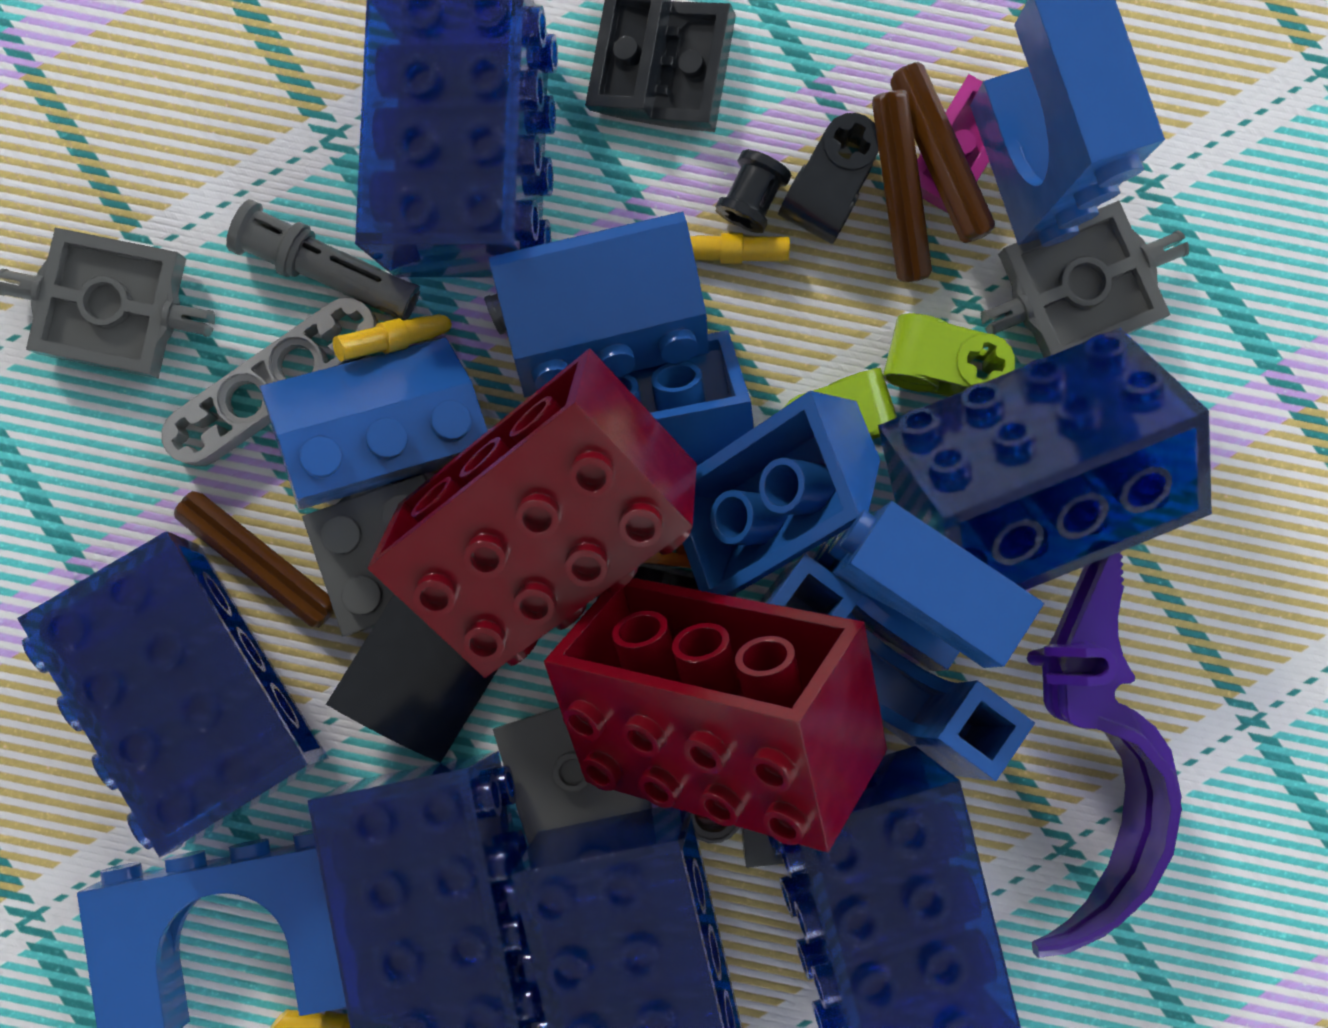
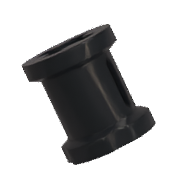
[715,149,792,233]

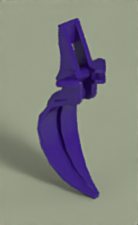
[1026,545,1182,958]

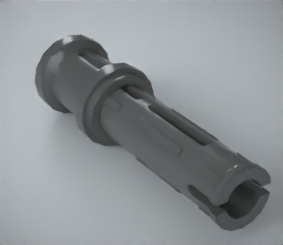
[226,199,420,320]

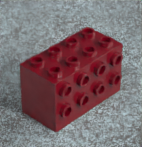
[367,348,697,678]
[543,578,887,853]

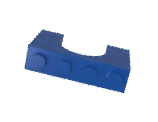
[970,0,1165,247]
[812,501,1044,671]
[760,553,1035,781]
[77,827,379,1028]

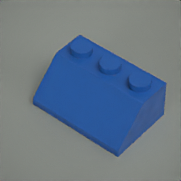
[488,211,709,398]
[618,330,754,466]
[260,337,488,510]
[683,391,881,596]

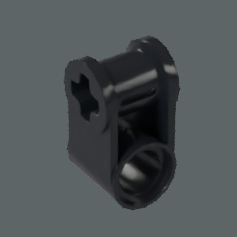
[778,113,879,245]

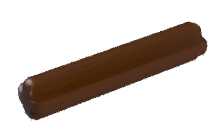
[890,62,995,243]
[872,90,932,282]
[174,491,334,628]

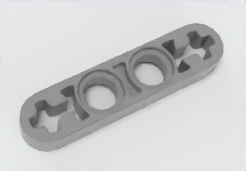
[162,298,379,466]

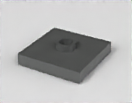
[492,707,654,853]

